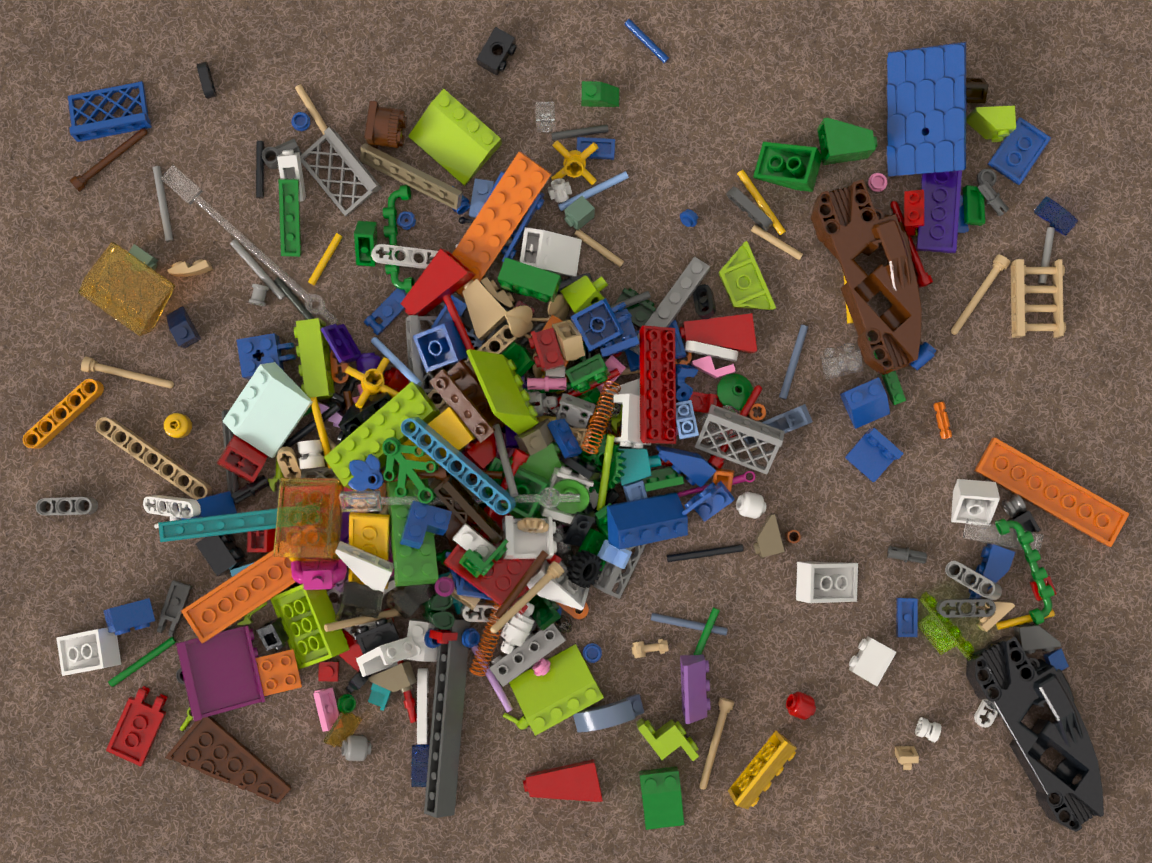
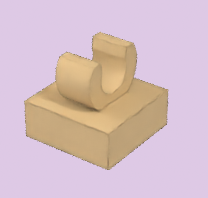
[895,746,919,770]

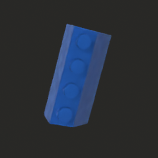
[607,492,688,550]

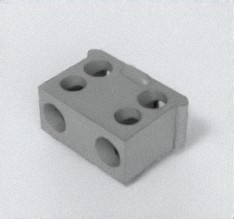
[556,393,596,428]

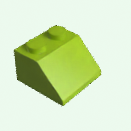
[966,106,1016,142]

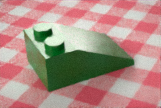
[753,142,823,192]
[485,457,552,518]
[639,766,684,830]

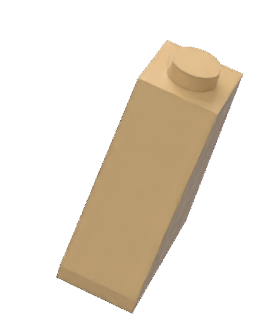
[463,279,507,341]

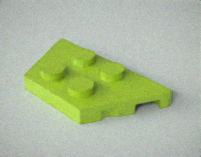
[718,241,776,310]

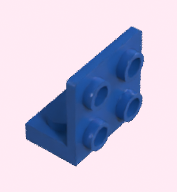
[593,309,640,358]
[845,428,904,482]
[682,481,735,522]

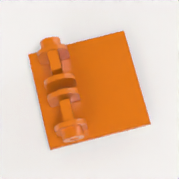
[255,649,302,696]

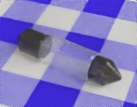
[546,517,574,566]

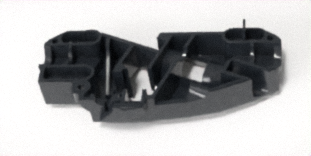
[966,636,1104,832]

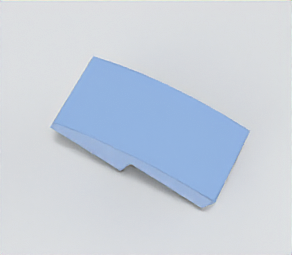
[676,400,699,439]

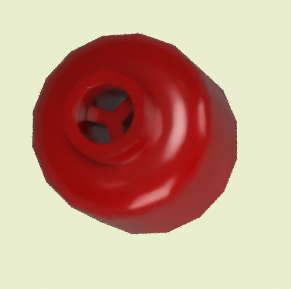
[786,692,816,720]

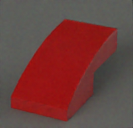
[689,392,727,413]

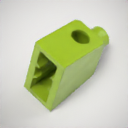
[561,276,609,314]

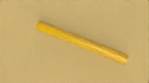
[737,170,786,236]
[310,397,331,468]

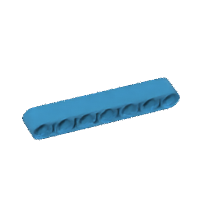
[401,417,516,515]

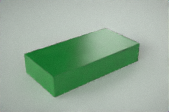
[963,185,985,226]

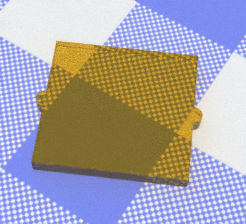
[323,712,362,747]

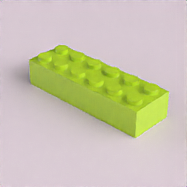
[324,382,441,491]

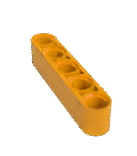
[23,379,104,449]

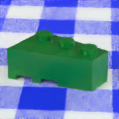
[497,257,561,302]

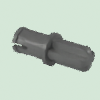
[978,181,1009,216]
[887,546,927,564]

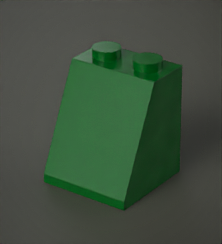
[817,118,877,165]

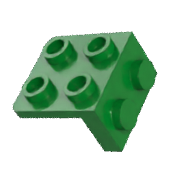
[565,353,611,393]

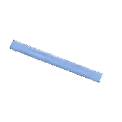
[558,171,629,211]
[371,337,422,386]

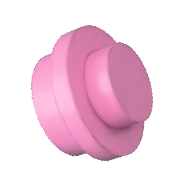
[868,173,887,192]
[532,658,551,676]

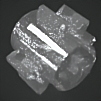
[598,395,621,419]

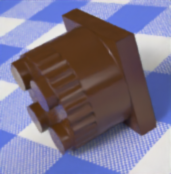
[364,101,407,149]

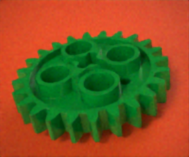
[565,430,626,494]

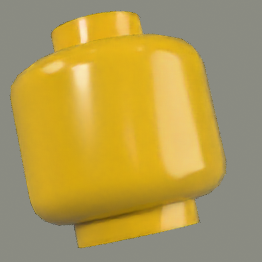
[164,413,192,438]

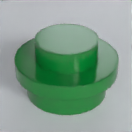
[337,694,356,713]

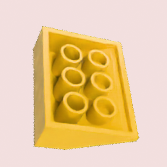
[728,731,797,809]

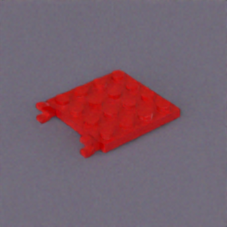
[443,505,562,615]

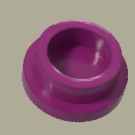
[435,577,455,597]

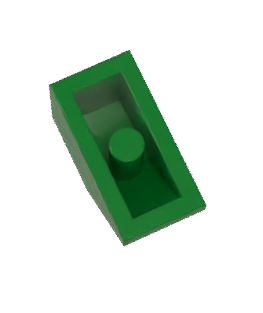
[581,81,619,107]
[354,221,378,267]

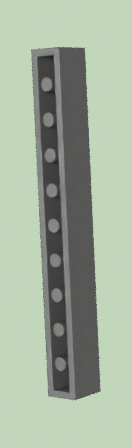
[424,617,471,818]

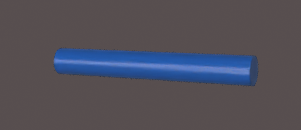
[624,19,669,64]

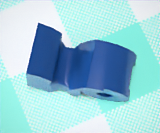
[675,364,699,402]

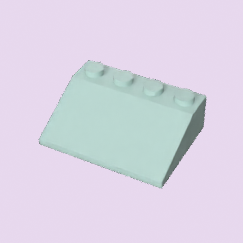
[223,362,313,458]

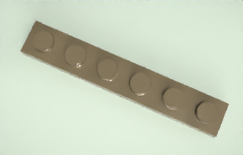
[360,143,462,210]

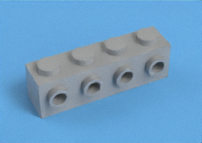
[489,623,566,687]

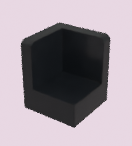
[1007,510,1041,536]

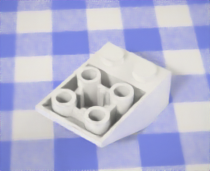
[520,227,582,277]

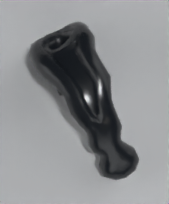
[327,375,359,412]

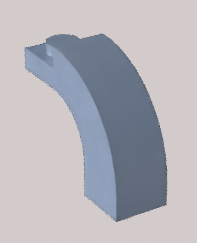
[742,404,813,445]
[573,694,645,732]

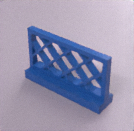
[68,81,152,142]

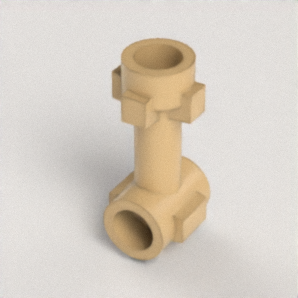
[632,639,669,658]

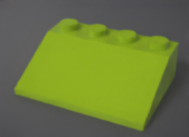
[408,89,502,186]
[466,349,539,435]
[270,584,350,670]
[509,644,604,736]

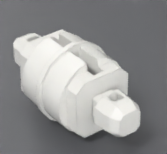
[501,602,535,654]

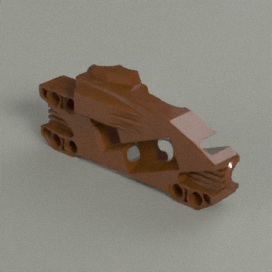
[811,179,922,375]

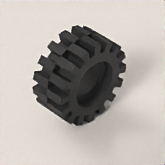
[566,550,603,588]

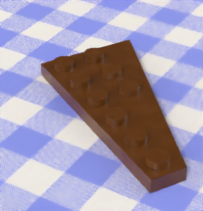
[165,716,292,804]

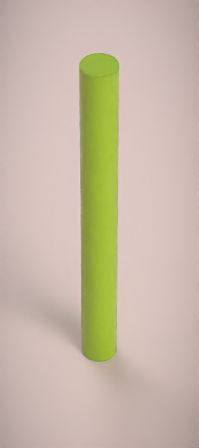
[596,434,615,511]

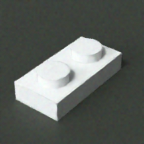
[453,523,497,562]

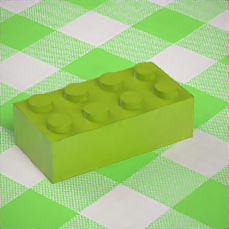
[294,318,335,400]

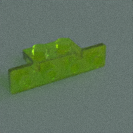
[918,592,974,661]

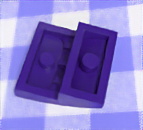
[321,324,361,363]

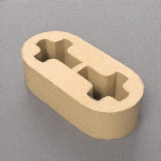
[277,446,302,482]

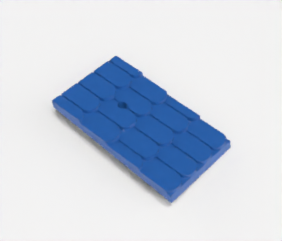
[887,42,966,176]

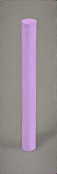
[471,645,514,712]

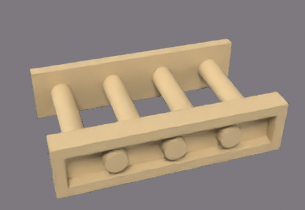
[1011,259,1066,338]

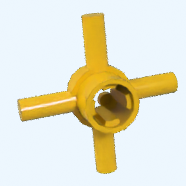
[551,140,598,185]
[345,357,399,408]

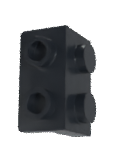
[563,502,596,547]
[354,617,400,655]

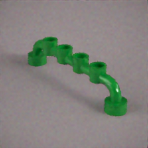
[383,185,415,293]
[995,518,1055,625]

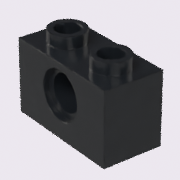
[476,27,517,75]

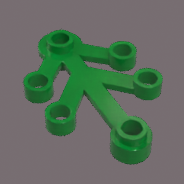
[382,437,438,504]

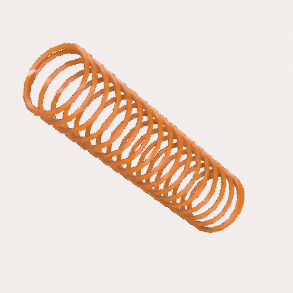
[581,381,621,454]
[469,601,504,676]

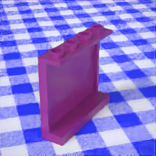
[176,625,267,721]

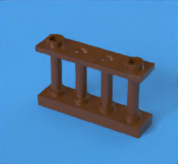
[429,360,506,443]

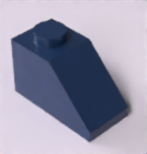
[166,306,201,348]

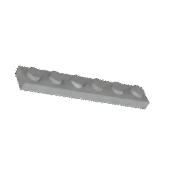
[630,257,710,356]

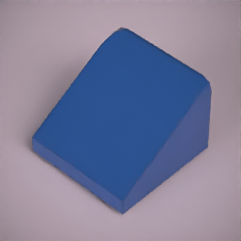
[1043,648,1069,671]

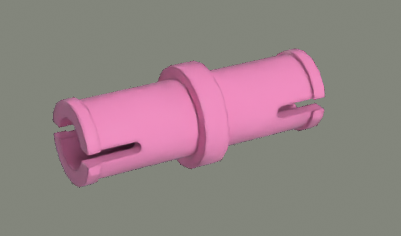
[527,376,566,392]

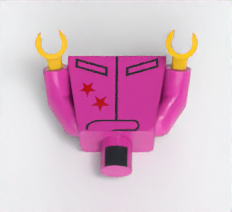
[289,547,347,590]

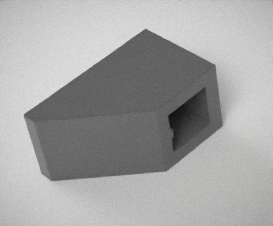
[1014,624,1061,654]

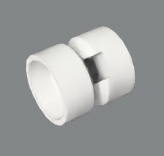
[297,440,325,469]

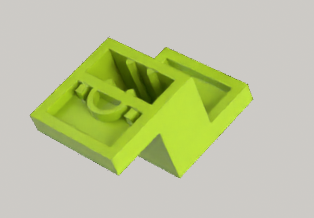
[636,718,699,761]

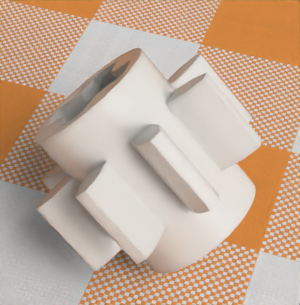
[548,179,572,203]

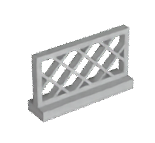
[300,127,382,216]
[406,315,456,393]
[695,404,785,474]

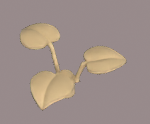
[504,294,569,378]

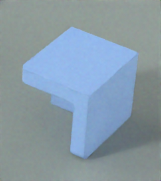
[597,539,632,569]

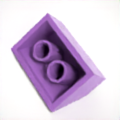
[680,655,710,724]

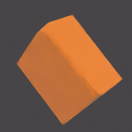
[713,468,735,492]

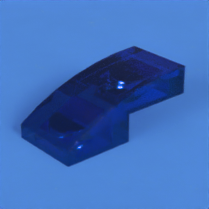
[1034,196,1078,236]
[411,745,430,787]

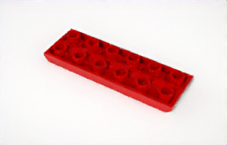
[639,325,676,444]

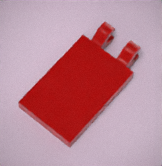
[106,686,168,767]

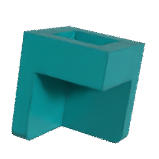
[368,683,392,711]

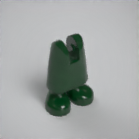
[421,594,455,630]

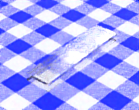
[963,519,1044,553]

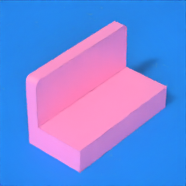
[313,687,342,732]

